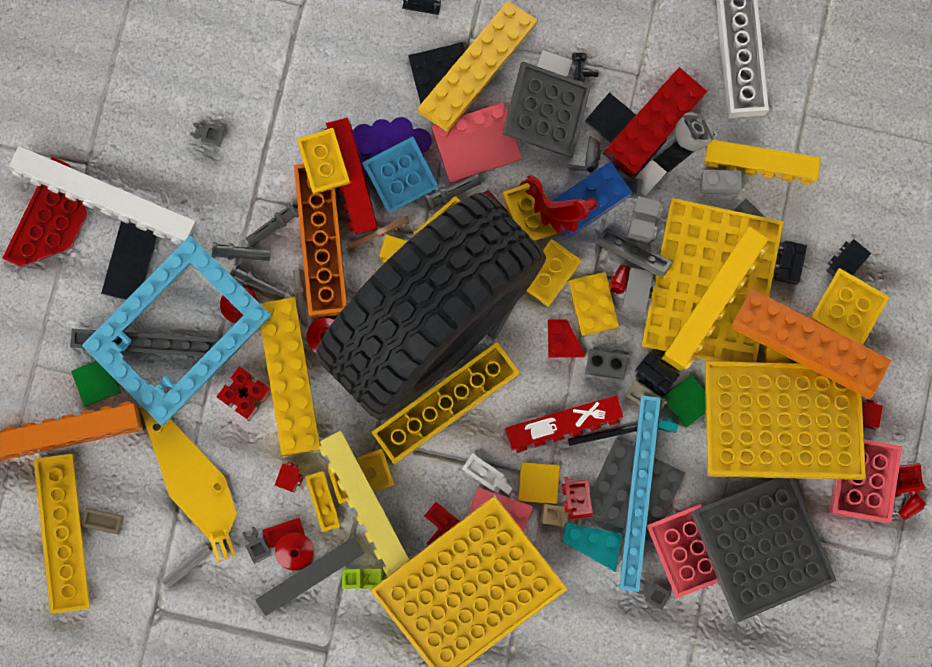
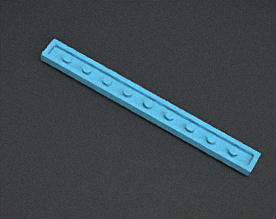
[619,396,661,592]

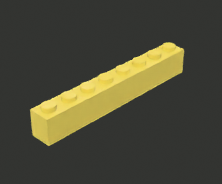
[319,430,410,576]

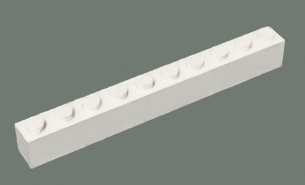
[9,146,196,246]

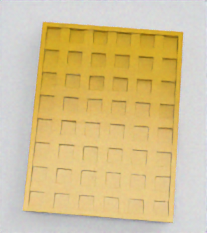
[641,198,784,363]

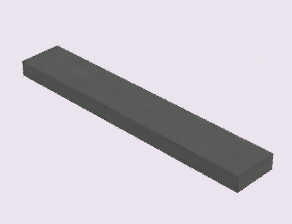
[255,537,365,616]

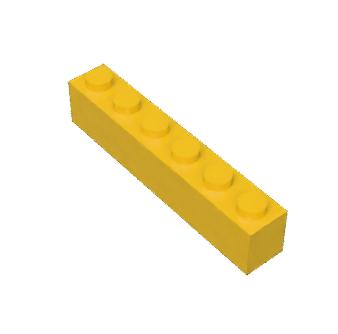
[703,139,821,185]

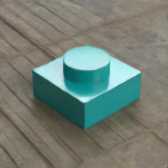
[657,418,678,433]

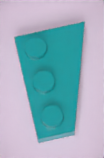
[561,523,622,572]

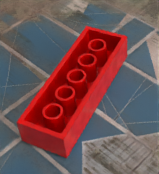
[603,67,708,178]

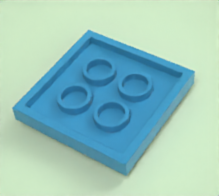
[362,137,439,213]

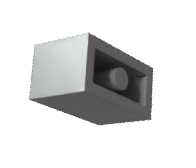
[700,170,741,194]
[622,267,656,312]

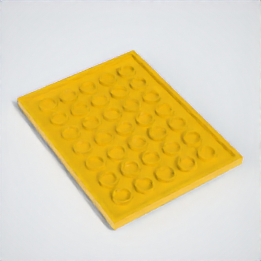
[705,361,866,480]
[370,495,567,667]

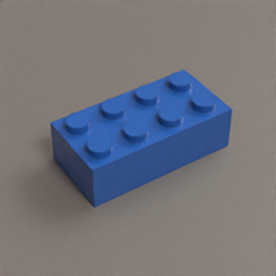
[552,161,632,238]

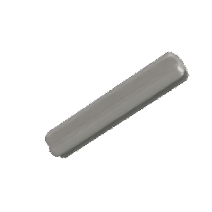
[162,545,212,588]

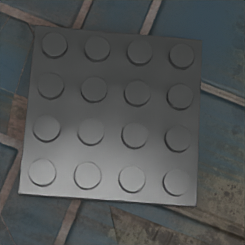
[502,61,591,158]
[590,439,686,543]

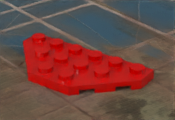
[2,157,88,267]

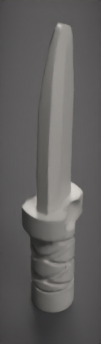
[293,269,308,324]

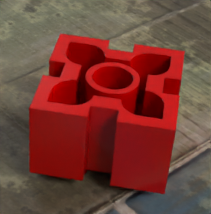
[216,366,271,422]

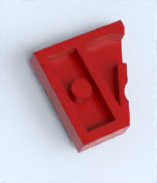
[547,319,585,358]

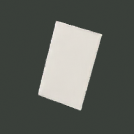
[537,50,573,77]
[635,160,667,196]

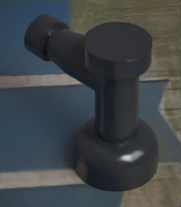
[572,53,599,82]

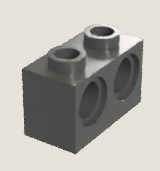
[585,347,628,380]

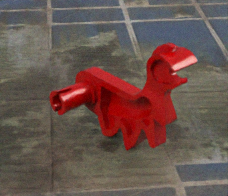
[520,175,597,234]

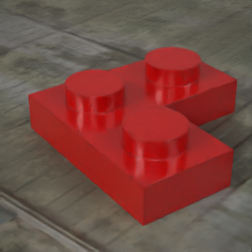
[424,502,460,545]

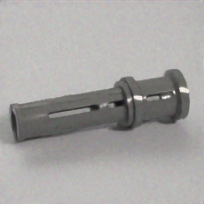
[424,173,482,210]
[245,203,299,248]
[212,242,271,261]
[230,264,286,300]

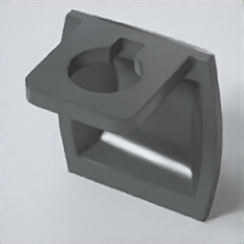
[567,136,602,173]

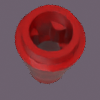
[609,264,630,294]
[897,494,927,521]

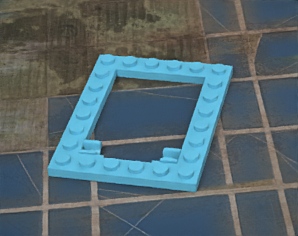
[82,236,272,426]

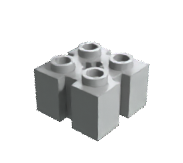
[627,196,663,245]

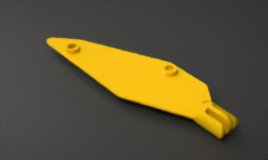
[140,406,237,563]

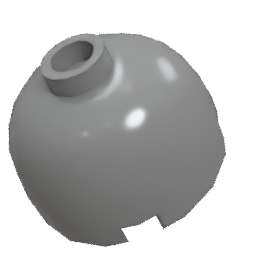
[675,112,713,151]

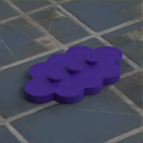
[353,117,432,177]

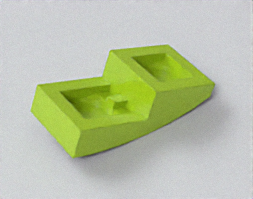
[342,569,384,589]

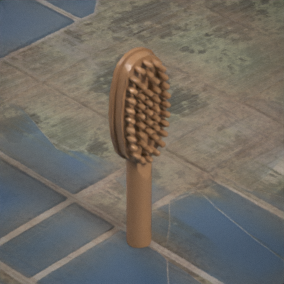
[347,216,409,251]

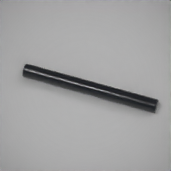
[568,423,638,446]

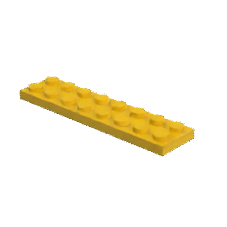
[417,1,538,132]
[34,454,91,614]

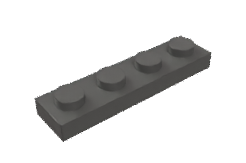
[596,228,673,278]

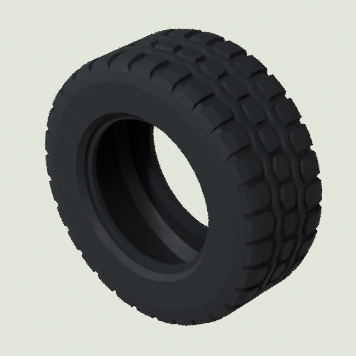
[316,193,546,420]

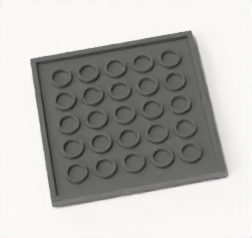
[691,478,837,623]

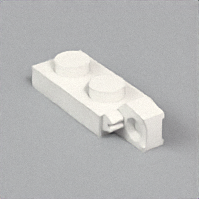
[462,453,513,496]

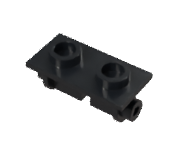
[402,0,442,15]

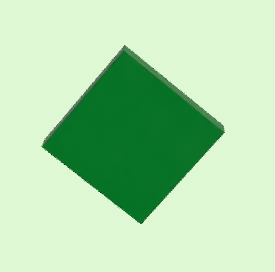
[71,361,121,407]
[663,374,706,428]

